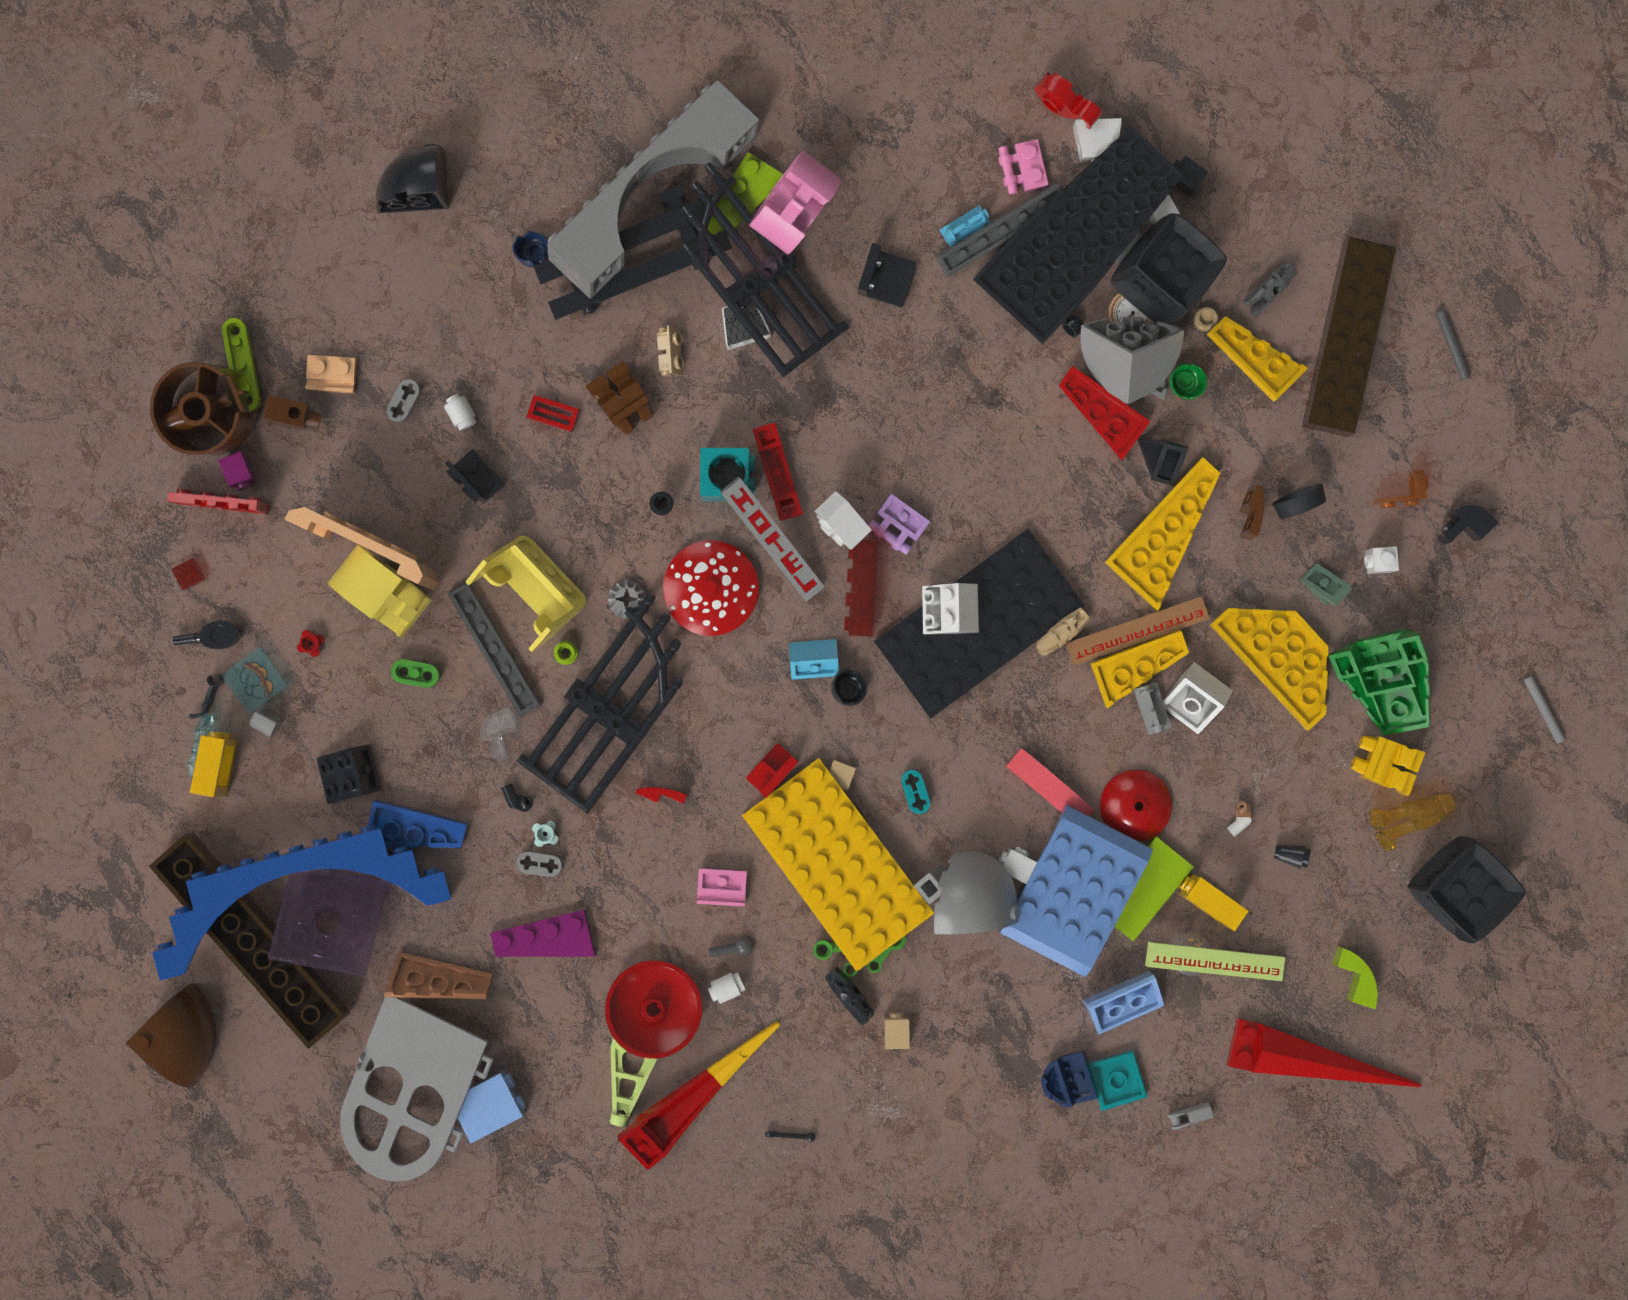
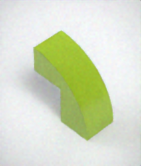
[1332,946,1378,1009]

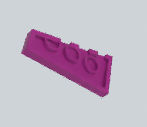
[490,909,596,957]

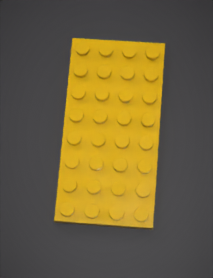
[742,758,934,972]

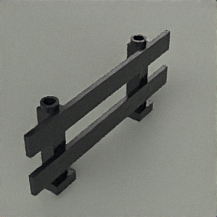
[533,186,732,320]

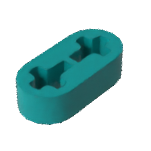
[901,770,930,814]

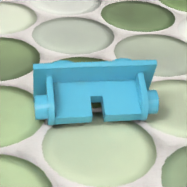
[939,205,990,247]

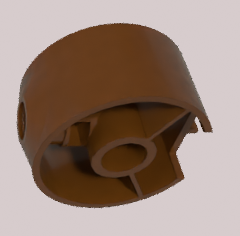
[150,362,257,455]

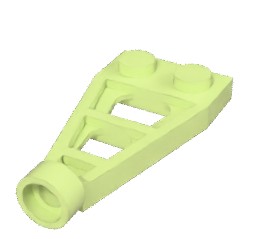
[609,1039,657,1127]

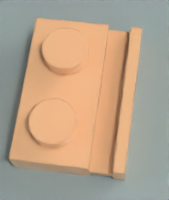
[305,355,357,394]

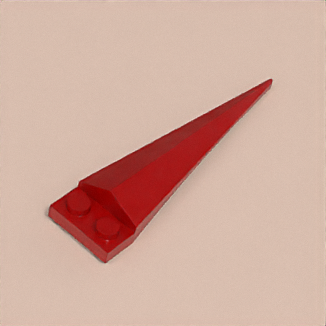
[1226,1018,1422,1087]

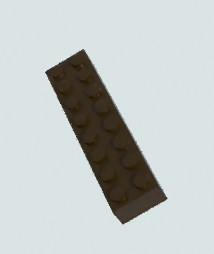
[1302,237,1396,437]

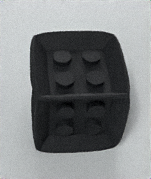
[1111,213,1227,324]
[1407,836,1526,944]

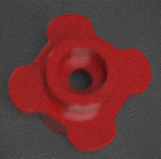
[297,630,325,657]

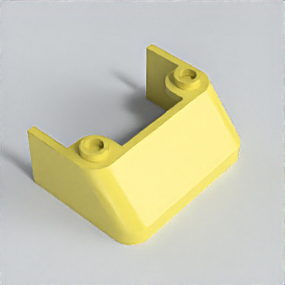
[466,536,586,652]

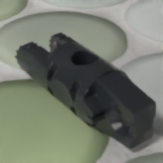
[825,967,875,1025]

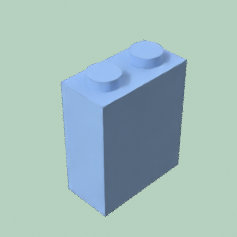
[458,1070,526,1144]

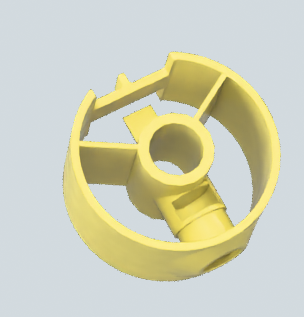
[327,544,432,639]

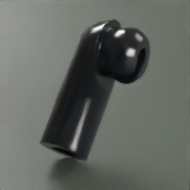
[501,783,533,812]

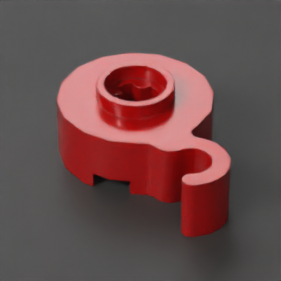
[1035,72,1102,129]

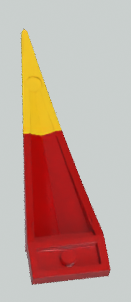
[617,1021,780,1171]

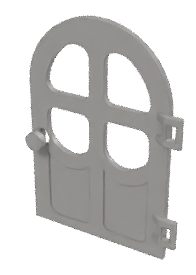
[340,997,493,1181]

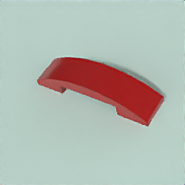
[752,422,803,521]

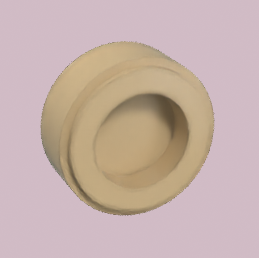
[1193,307,1219,332]

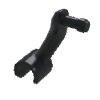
[189,674,224,720]

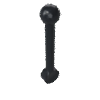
[765,1131,816,1142]

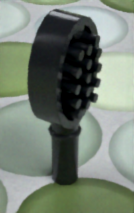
[173,621,241,650]

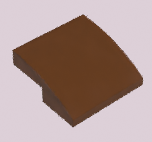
[1239,484,1264,540]

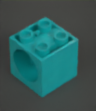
[700,448,755,501]

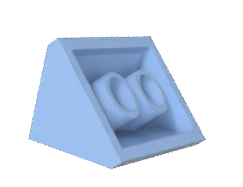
[1083,971,1164,1035]

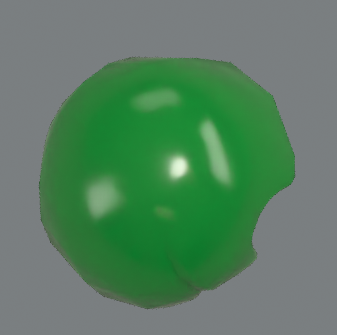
[1169,363,1207,400]

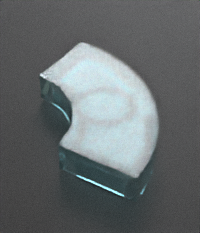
[187,713,214,779]

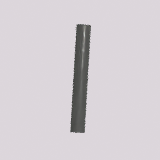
[1435,310,1470,380]

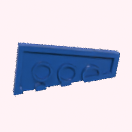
[367,799,468,848]

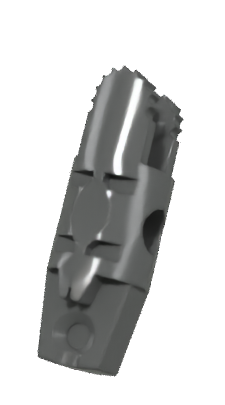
[1243,263,1298,317]

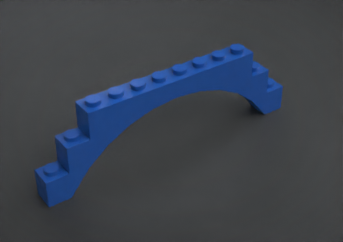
[152,824,451,981]

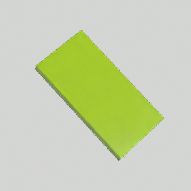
[1114,836,1194,942]

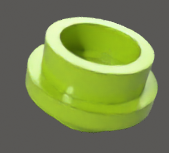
[554,641,578,665]

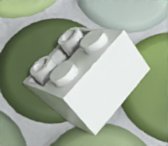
[922,583,979,634]

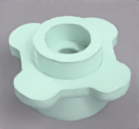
[532,821,558,847]

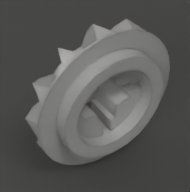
[608,580,646,619]

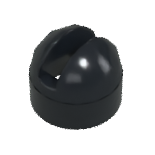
[1062,317,1083,338]

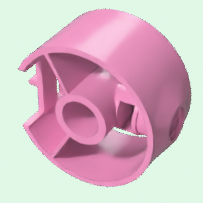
[749,150,842,254]

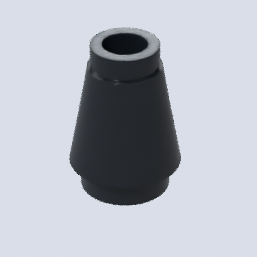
[649,492,673,515]
[1274,845,1311,869]

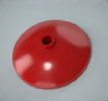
[1100,770,1172,842]

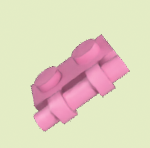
[998,139,1048,195]

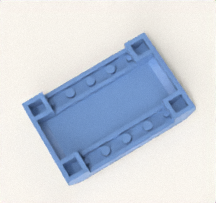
[999,804,1153,977]

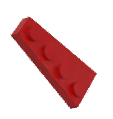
[1058,366,1150,461]

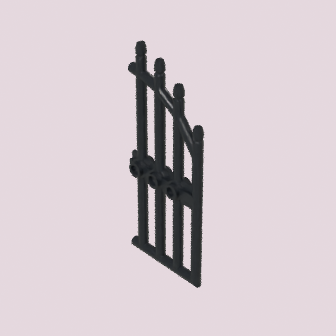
[682,162,849,377]
[516,593,684,814]

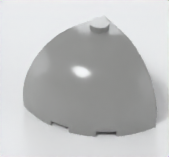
[1081,317,1184,404]
[934,851,1020,934]

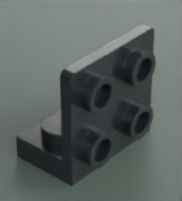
[857,243,916,308]
[445,449,505,504]
[317,744,382,804]

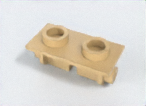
[657,325,684,377]

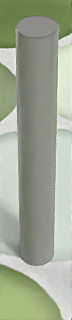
[1523,675,1566,744]

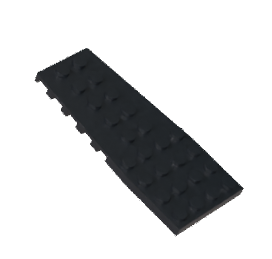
[973,127,1183,345]

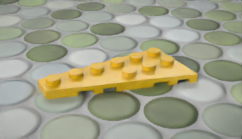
[1104,457,1220,611]

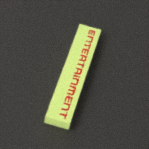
[1145,941,1285,981]

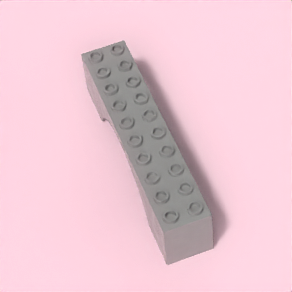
[547,80,759,299]

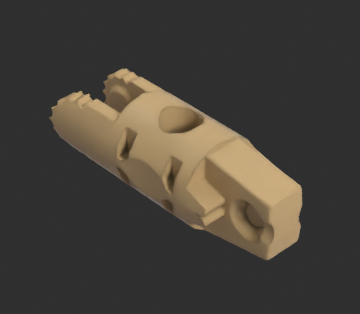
[1036,608,1090,656]

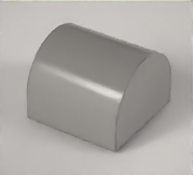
[250,709,283,738]

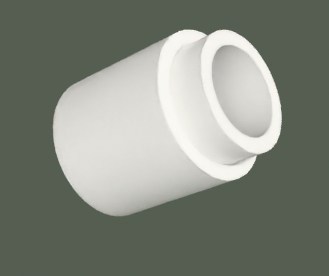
[444,394,477,431]
[708,972,746,1004]

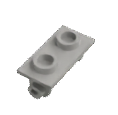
[1133,682,1172,735]

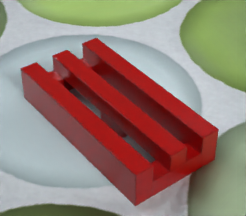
[526,395,580,433]

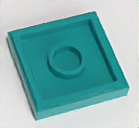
[1089,1050,1147,1111]

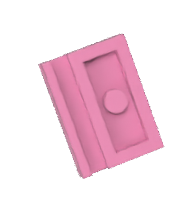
[697,868,747,906]

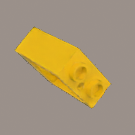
[190,731,238,797]
[1179,874,1249,931]

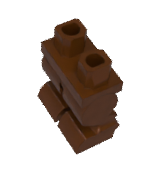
[585,360,654,435]

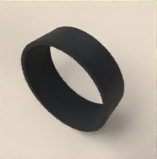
[1272,484,1326,519]

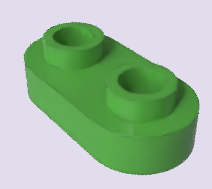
[391,659,440,688]

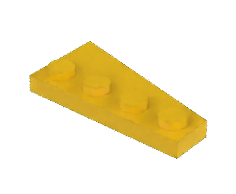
[1207,316,1308,402]
[1090,630,1189,708]

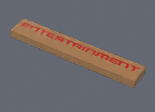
[1066,596,1210,666]

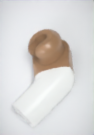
[1227,801,1252,837]

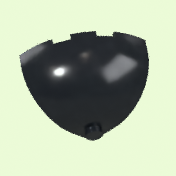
[376,144,449,214]

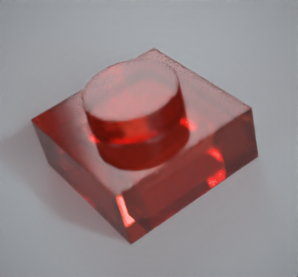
[172,558,206,591]

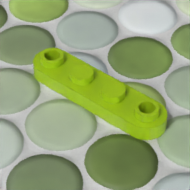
[222,318,261,412]

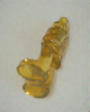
[1369,793,1456,852]

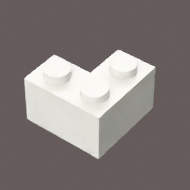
[815,491,871,550]

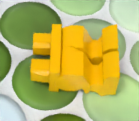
[1350,736,1426,796]

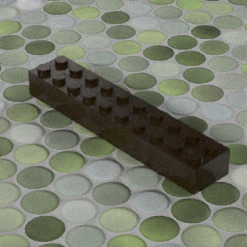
[149,833,351,1049]

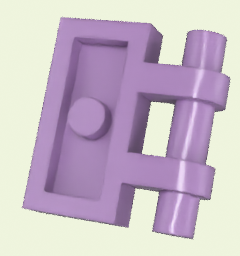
[868,494,930,555]

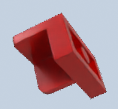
[746,744,798,798]

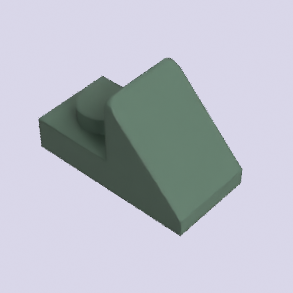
[1300,563,1352,606]

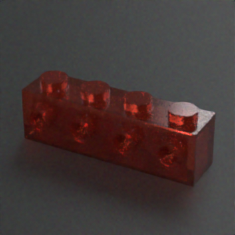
[844,539,878,638]

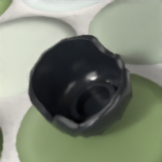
[831,668,867,706]

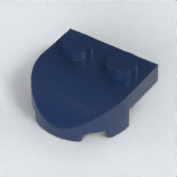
[1041,1050,1100,1107]

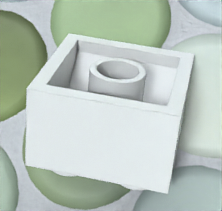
[1163,662,1233,734]

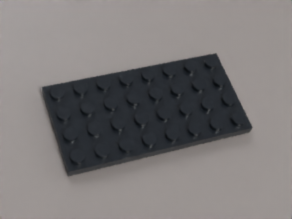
[874,529,1085,719]

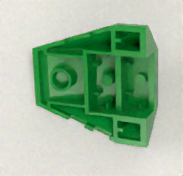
[1329,629,1431,736]

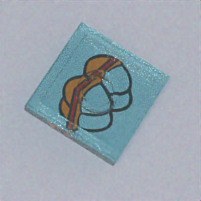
[221,647,289,714]

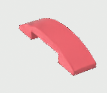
[1006,748,1094,816]

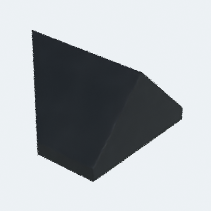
[1137,439,1188,486]

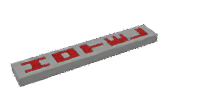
[720,477,824,602]

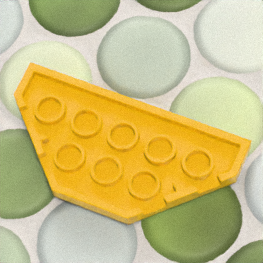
[1209,608,1328,731]

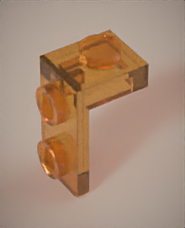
[1373,470,1429,509]

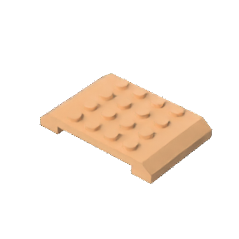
[285,507,439,591]

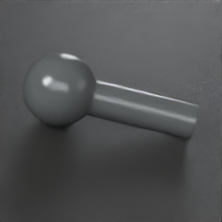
[708,937,754,957]

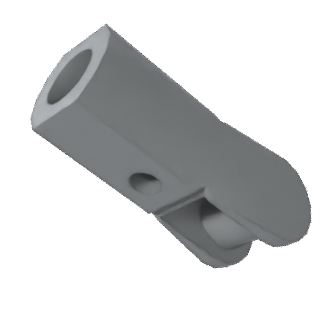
[1167,1102,1213,1130]

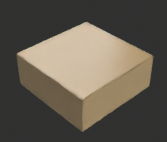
[829,760,856,791]

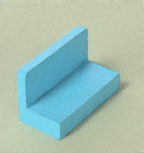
[789,639,839,680]

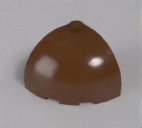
[126,983,216,1088]

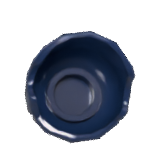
[512,231,549,268]

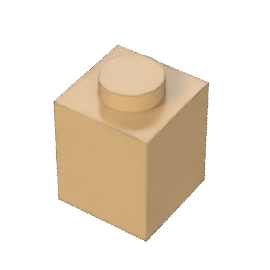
[884,1012,910,1049]

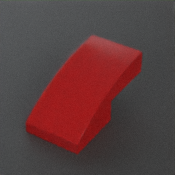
[635,787,688,804]

